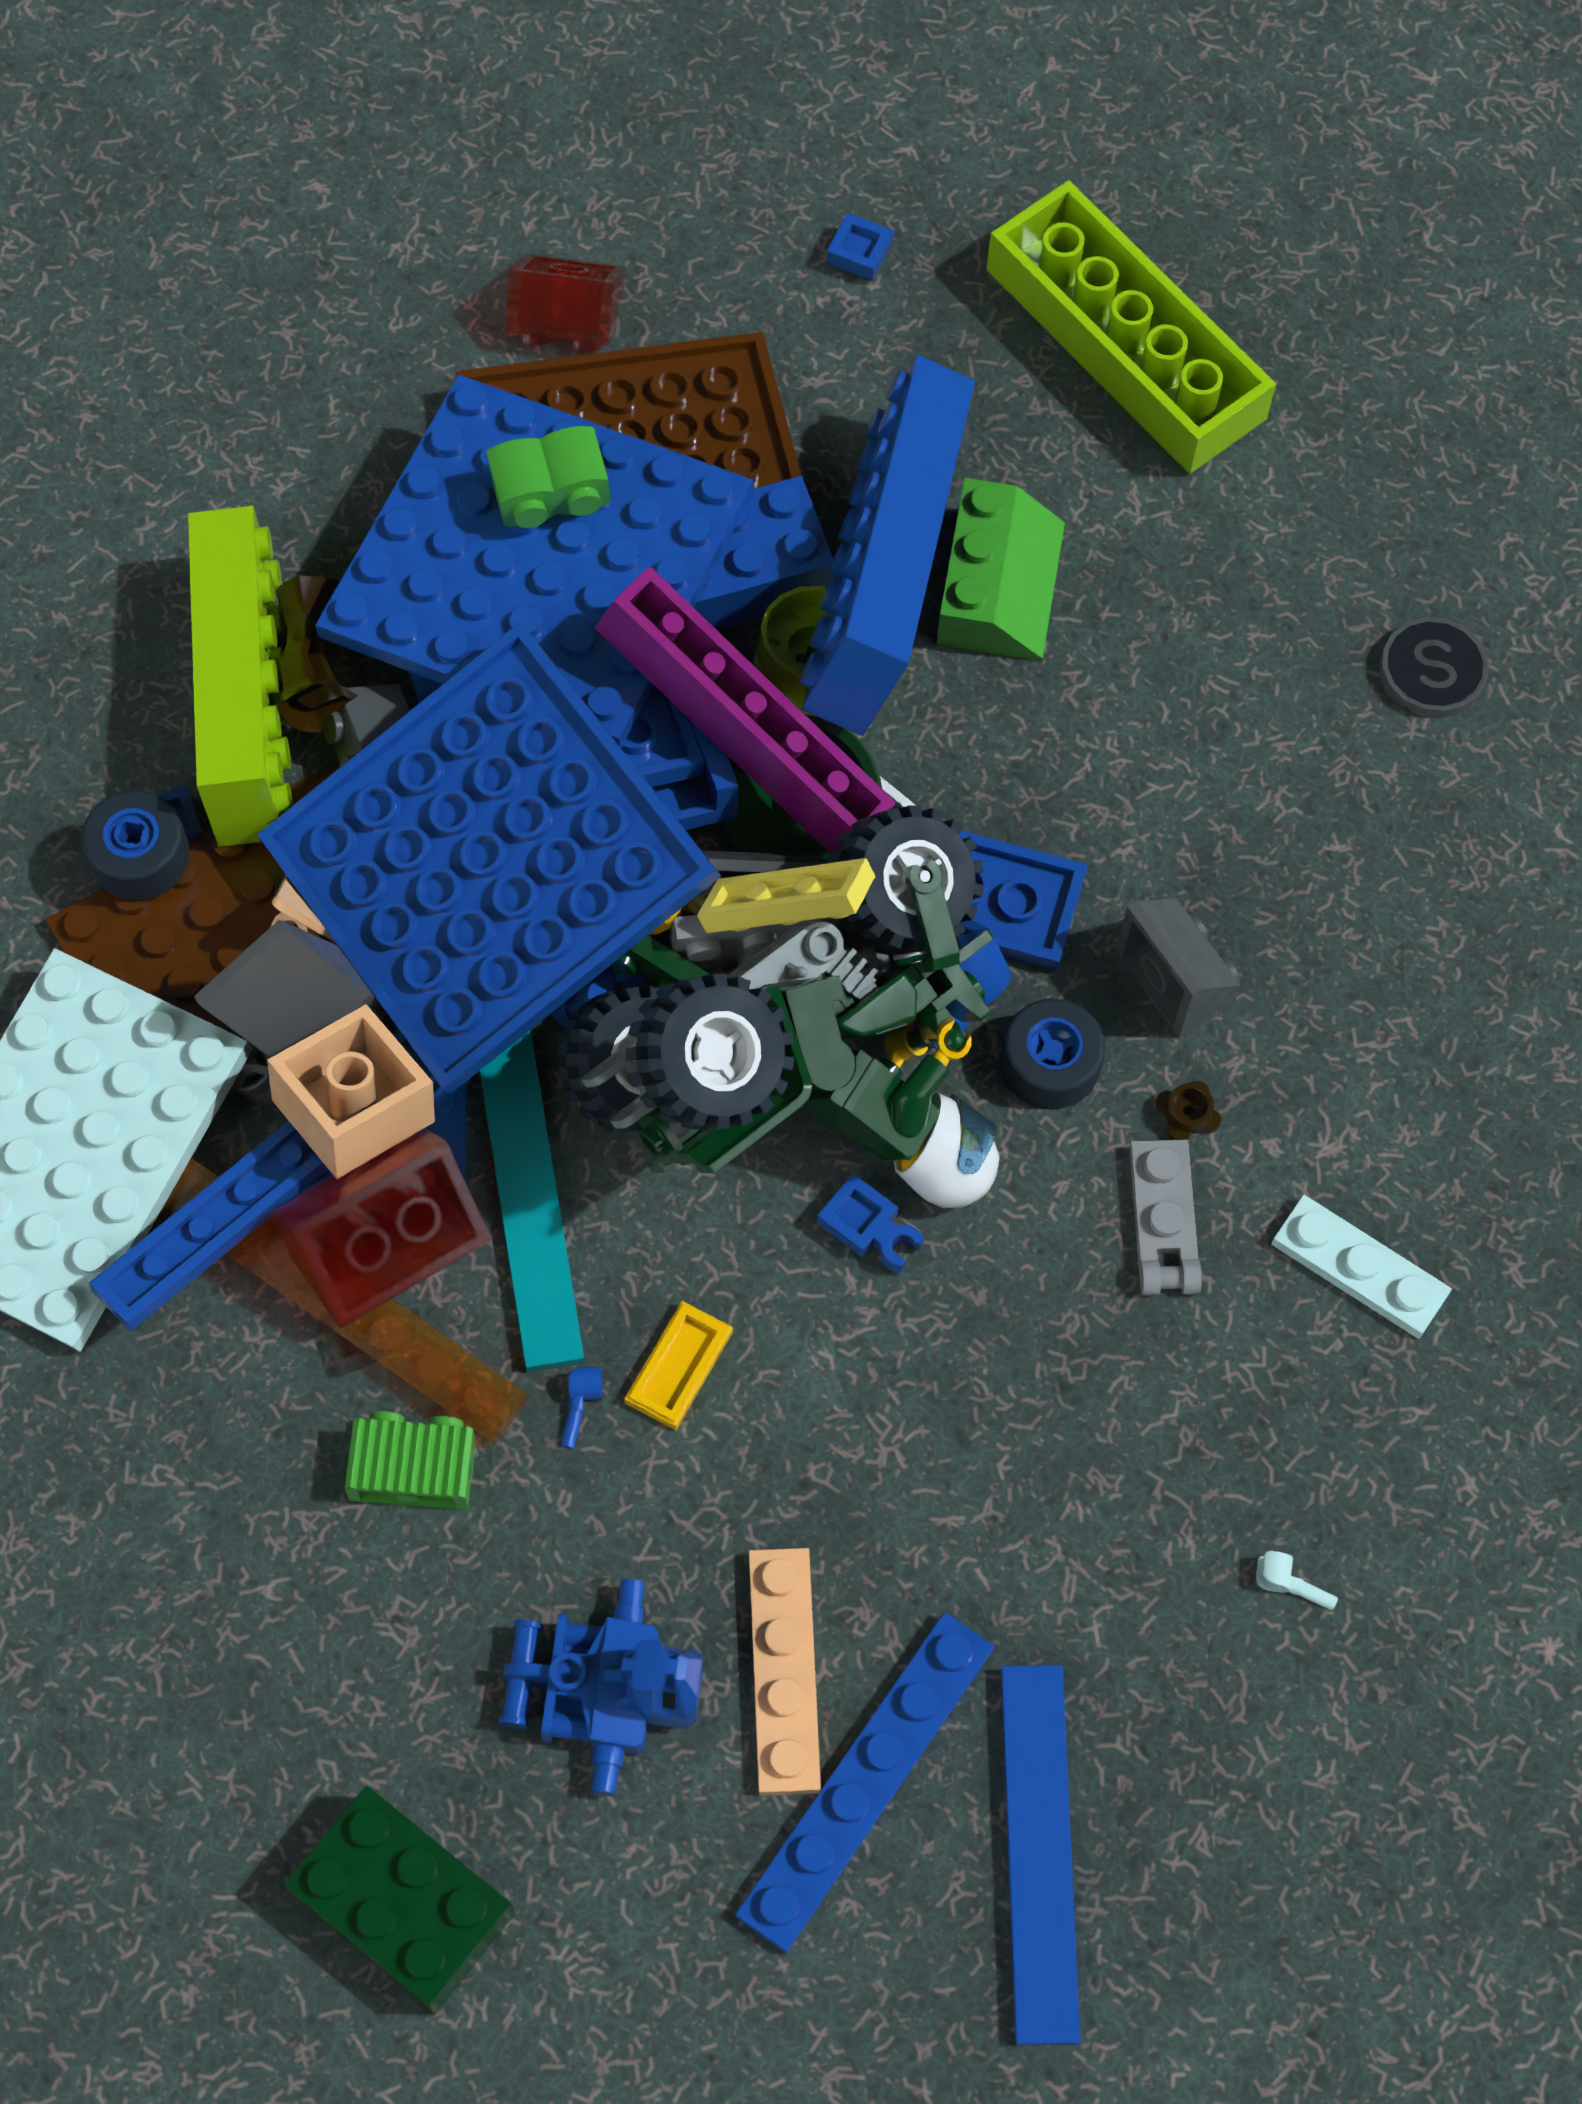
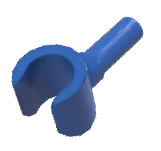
[560,1367,602,1449]

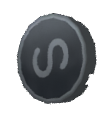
[1380,617,1488,719]

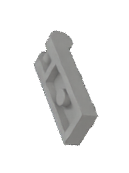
[1129,1140,1202,1296]

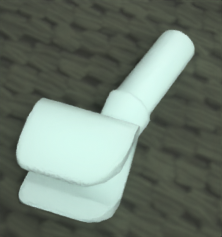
[1256,1551,1338,1611]

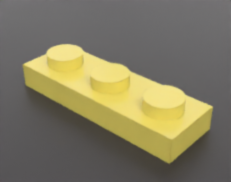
[697,858,875,933]

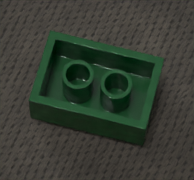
[283,1785,515,2015]

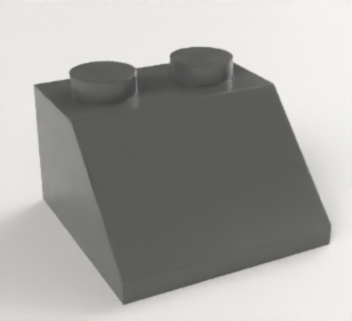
[1116,898,1241,1038]

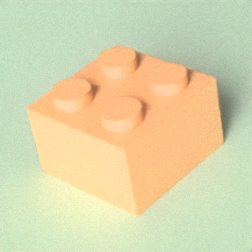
[267,1004,435,1179]

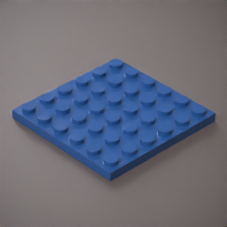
[315,375,754,748]
[258,622,721,1094]

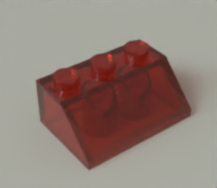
[269,1129,492,1329]

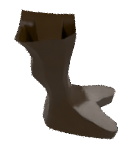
[276,575,358,732]

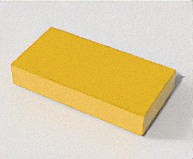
[624,1301,733,1430]

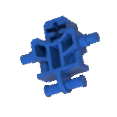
[498,1579,703,1796]

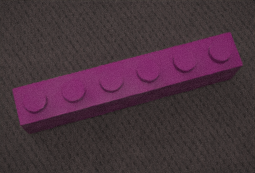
[595,566,896,853]

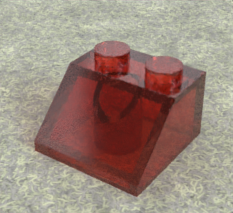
[505,253,627,351]

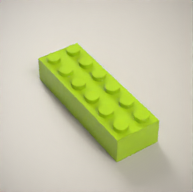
[986,180,1276,474]
[188,506,293,847]

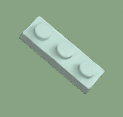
[1271,1195,1452,1339]

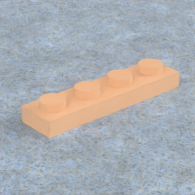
[749,1548,821,1796]

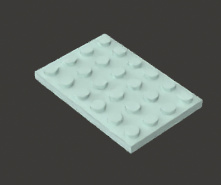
[0,948,253,1352]

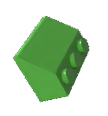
[936,478,1065,662]

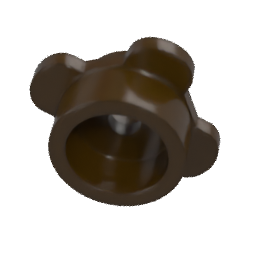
[1156,1081,1222,1140]

